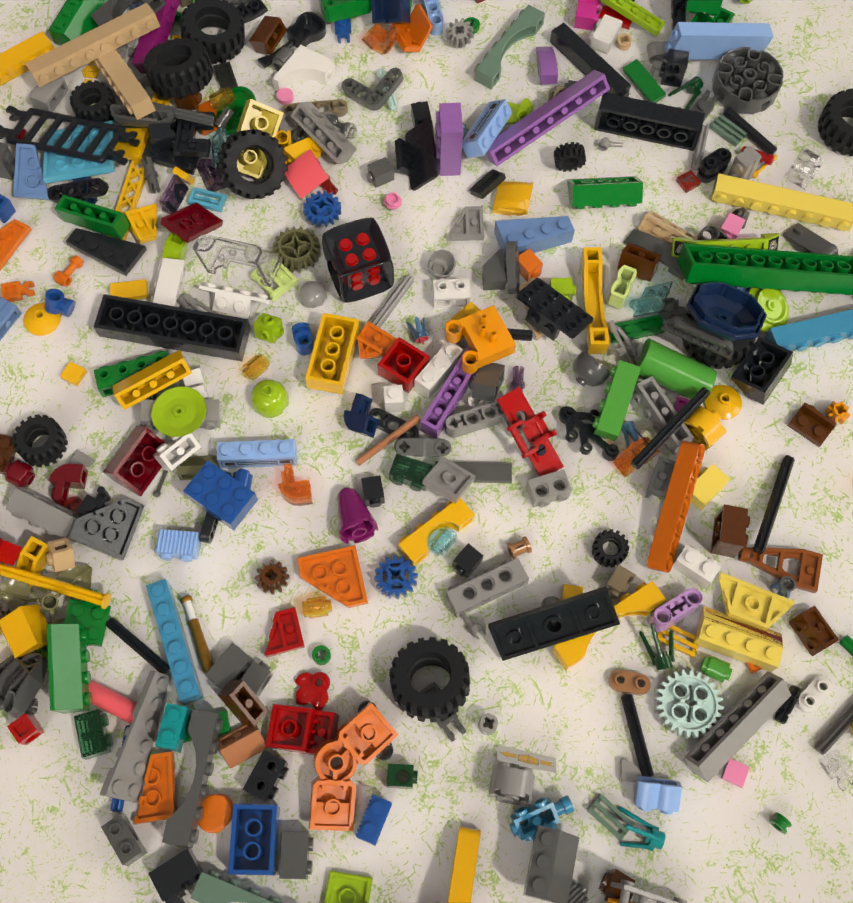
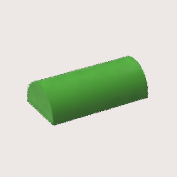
[636,338,717,399]

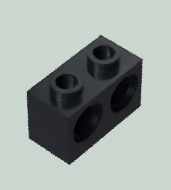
[659,49,689,87]

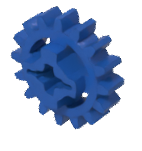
[303,191,341,227]
[374,555,418,600]

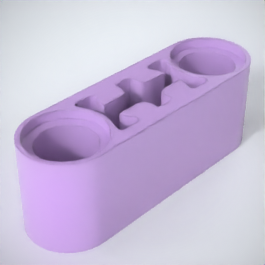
[649,588,703,632]

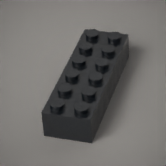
[594,93,705,151]

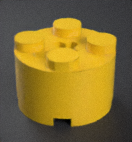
[684,405,727,451]

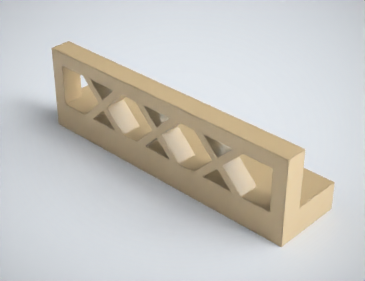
[638,211,698,247]

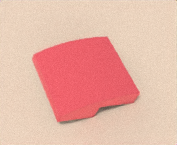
[285,149,329,199]

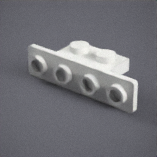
[198,282,272,318]

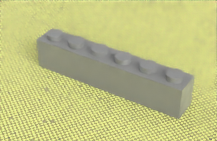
[684,671,791,783]

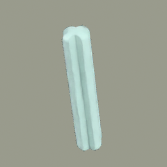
[376,68,398,111]

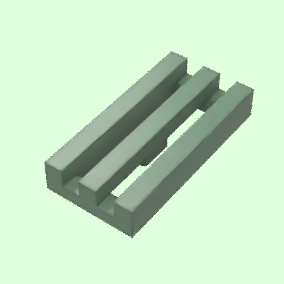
[709,114,747,147]
[587,794,634,841]

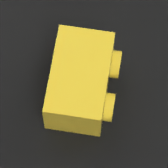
[691,464,730,511]

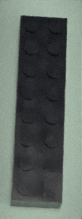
[94,294,251,362]

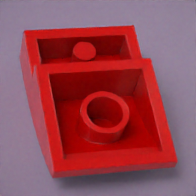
[265,704,340,755]

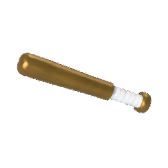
[180,595,214,673]

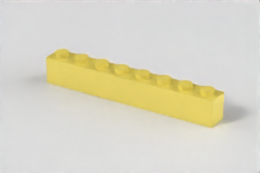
[711,173,853,231]

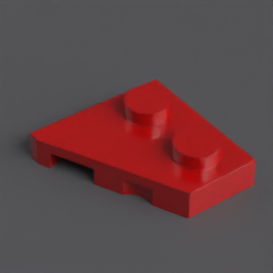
[265,607,305,658]

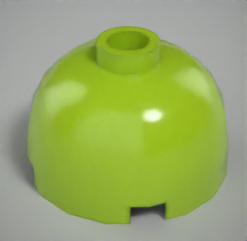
[251,380,289,418]

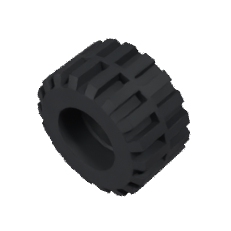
[70,80,116,122]
[12,414,68,467]

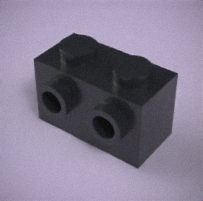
[243,750,289,803]

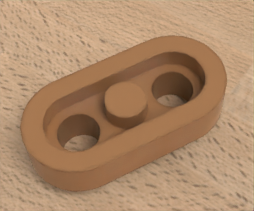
[609,670,651,696]

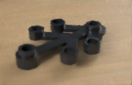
[559,406,619,461]

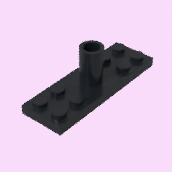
[488,586,620,661]

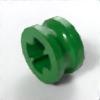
[312,645,331,665]
[769,812,792,834]

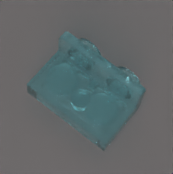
[211,127,228,169]

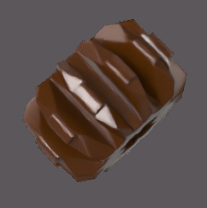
[255,560,290,595]

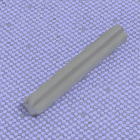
[371,275,414,328]

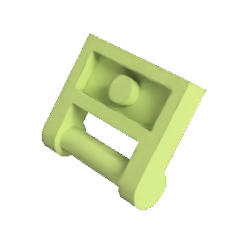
[250,257,298,302]

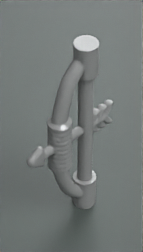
[607,320,642,380]

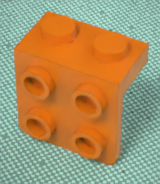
[390,4,433,52]

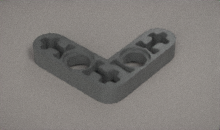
[341,68,404,111]

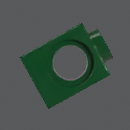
[387,764,418,789]

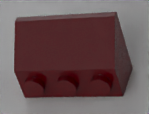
[103,426,167,496]

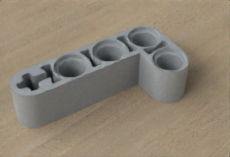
[445,401,523,438]

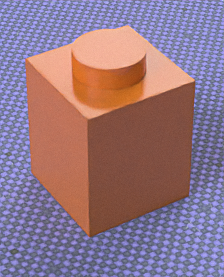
[519,248,543,282]

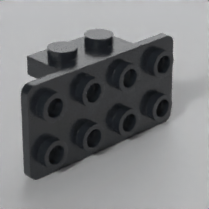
[395,118,438,191]
[516,278,594,341]

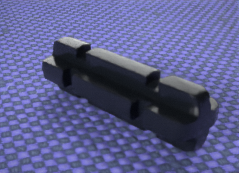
[775,685,802,724]

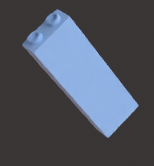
[665,22,774,60]

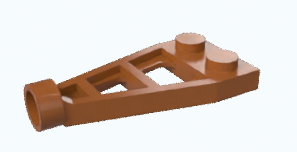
[738,546,823,593]

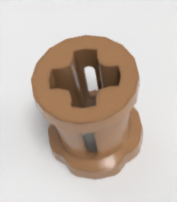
[507,536,532,560]

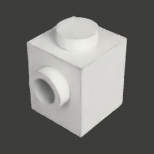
[383,384,404,412]

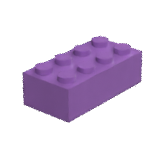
[435,102,463,176]

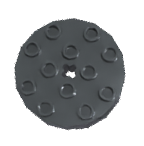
[712,47,784,114]

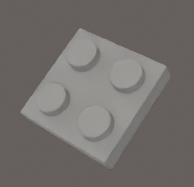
[422,456,476,504]

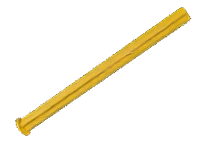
[0,563,111,609]

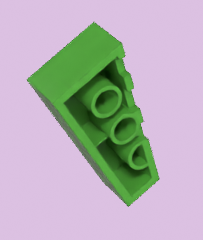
[592,360,641,441]

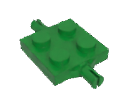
[64,589,111,647]

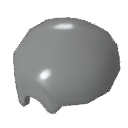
[427,249,456,279]
[299,281,327,308]

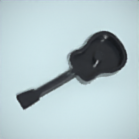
[258,12,326,68]

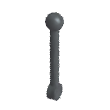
[153,470,168,497]

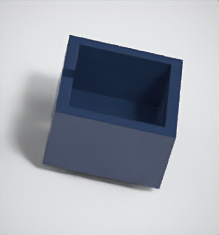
[371,0,410,25]

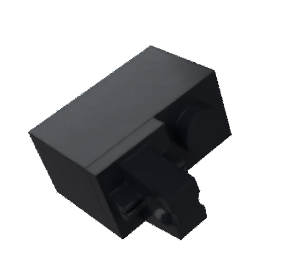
[148,848,203,903]

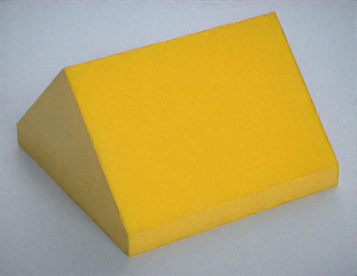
[0,604,48,659]

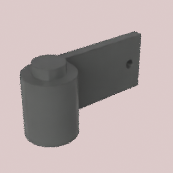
[783,223,838,255]

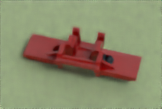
[496,387,564,476]

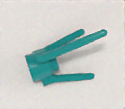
[618,806,666,851]

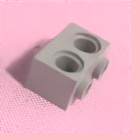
[526,469,572,508]

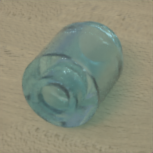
[429,526,457,556]

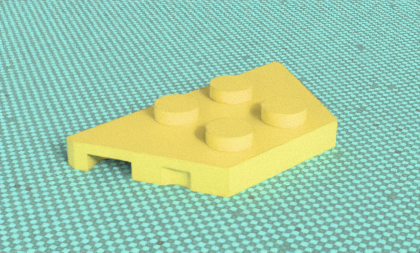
[718,572,795,631]

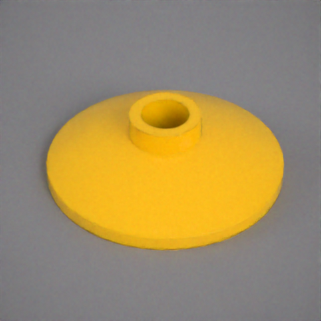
[23,303,61,336]
[704,385,742,420]

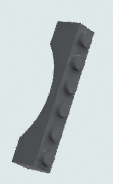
[162,709,223,848]

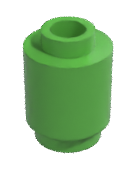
[700,656,733,683]

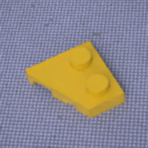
[124,203,157,244]

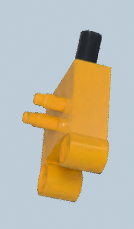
[445,305,533,374]

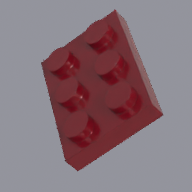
[160,202,223,243]

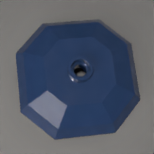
[686,282,767,341]

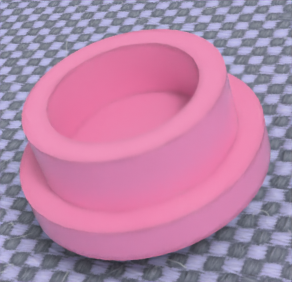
[384,192,401,210]

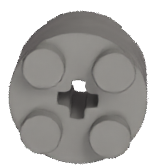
[489,763,535,805]

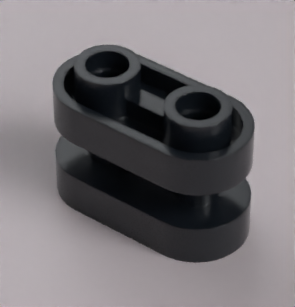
[697,148,732,183]

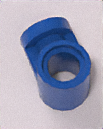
[44,289,76,317]
[291,322,314,355]

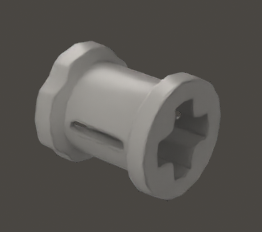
[478,713,498,736]

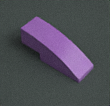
[536,46,558,84]

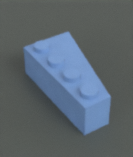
[494,216,575,256]

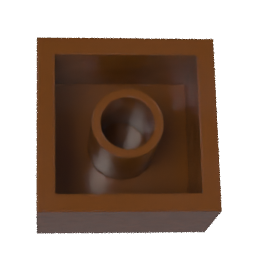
[710,504,750,558]

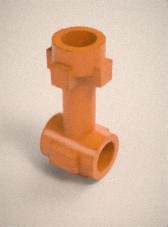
[53,255,84,287]

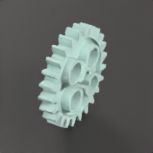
[654,669,724,739]

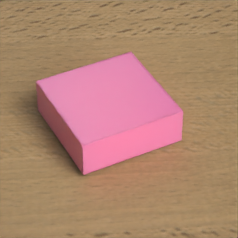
[721,759,750,788]

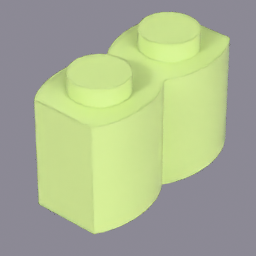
[608,265,637,309]

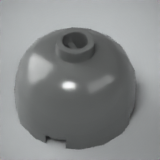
[573,351,610,387]

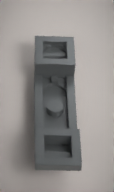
[623,230,684,281]

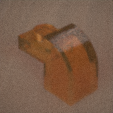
[362,23,399,54]
[613,437,660,477]
[278,463,313,506]

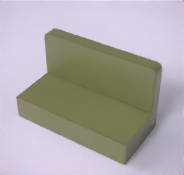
[176,456,219,480]

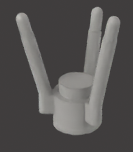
[179,294,219,314]

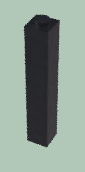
[550,23,631,97]

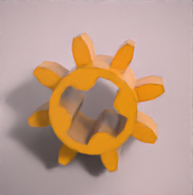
[825,401,850,425]

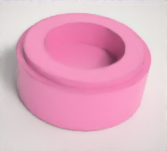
[276,88,294,105]

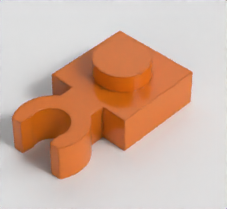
[1,281,36,302]

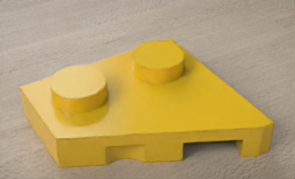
[283,137,324,162]

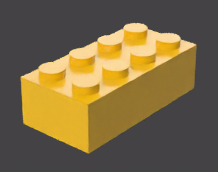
[305,313,360,395]

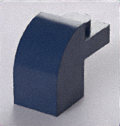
[344,393,379,438]

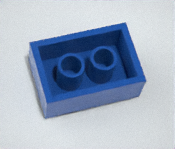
[183,460,258,531]
[228,804,280,876]

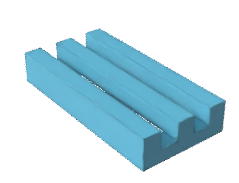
[188,187,227,213]

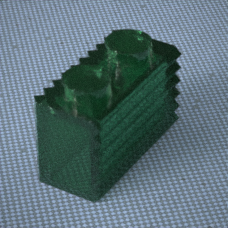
[389,453,433,492]
[74,709,113,760]

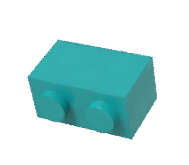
[155,703,192,753]

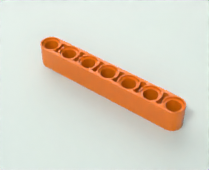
[647,441,705,573]

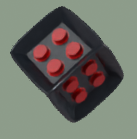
[322,217,394,303]

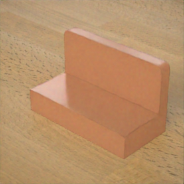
[217,724,268,768]

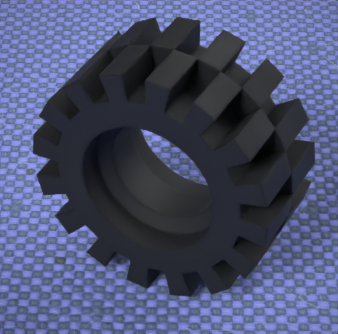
[554,142,586,172]
[592,529,629,568]

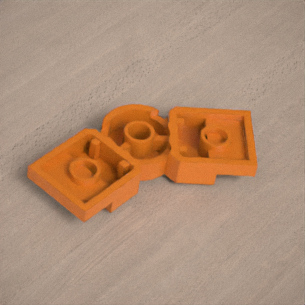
[309,702,399,831]

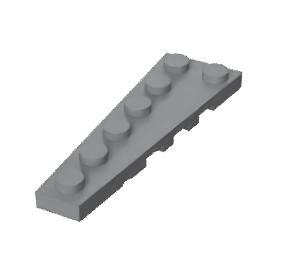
[100,671,170,803]

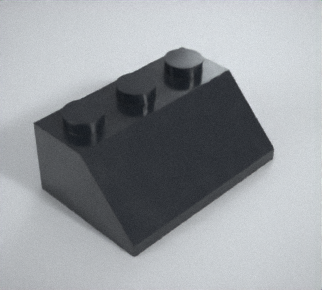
[731,337,793,405]

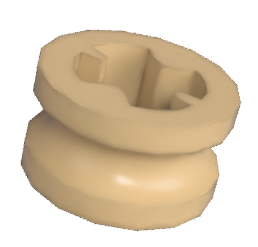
[616,33,632,51]

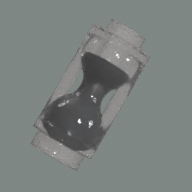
[323,111,358,140]

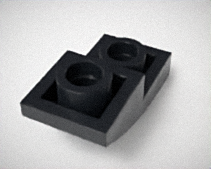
[236,0,268,23]

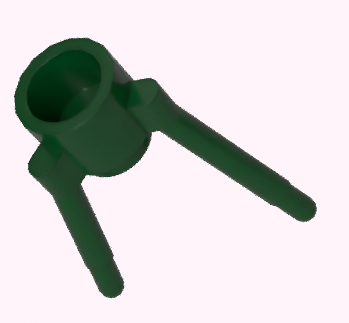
[668,76,703,110]
[639,623,675,670]

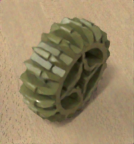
[272,226,321,273]

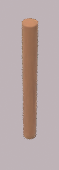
[356,414,421,466]

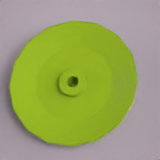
[748,287,789,332]
[151,387,207,437]

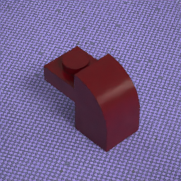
[48,464,88,506]

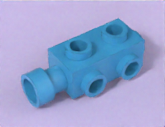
[509,795,575,841]

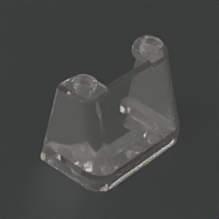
[192,235,282,287]

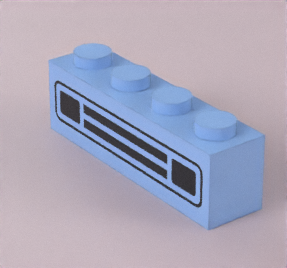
[462,99,512,158]
[217,439,297,469]

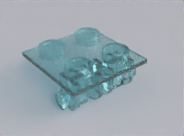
[629,281,673,317]

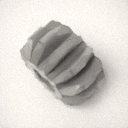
[446,18,474,48]

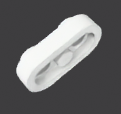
[796,677,832,713]

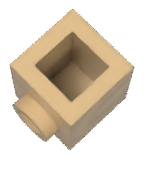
[46,537,75,573]

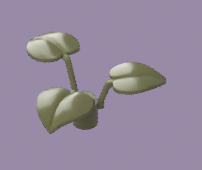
[0,565,92,650]

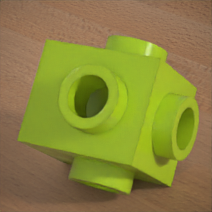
[253,313,284,344]

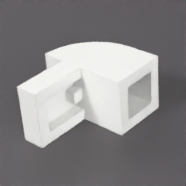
[183,366,208,398]

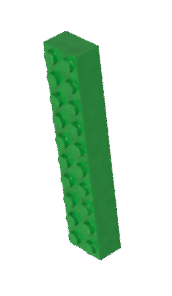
[677,243,853,295]

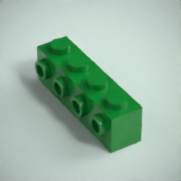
[55,195,130,239]
[94,351,169,397]

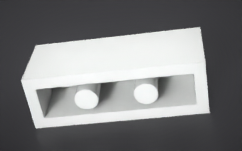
[151,258,188,307]
[414,341,464,399]

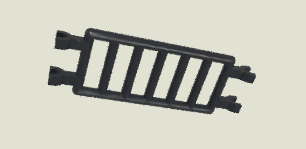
[0,106,140,166]

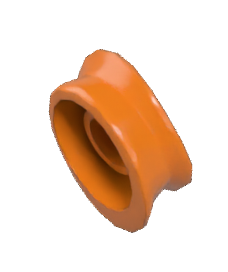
[198,794,233,833]

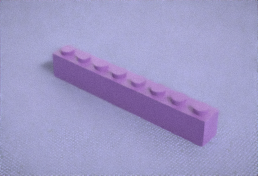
[486,70,610,166]

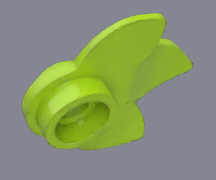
[506,98,533,124]

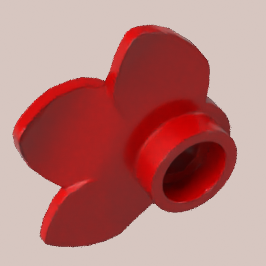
[295,672,330,711]

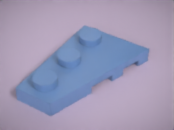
[13,143,50,200]

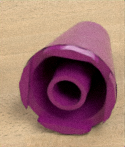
[337,488,378,544]

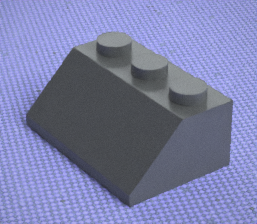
[523,825,580,903]

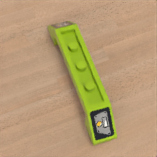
[671,233,780,257]

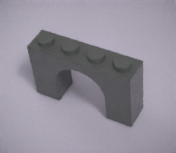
[91,0,166,26]

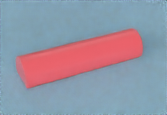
[89,680,137,724]

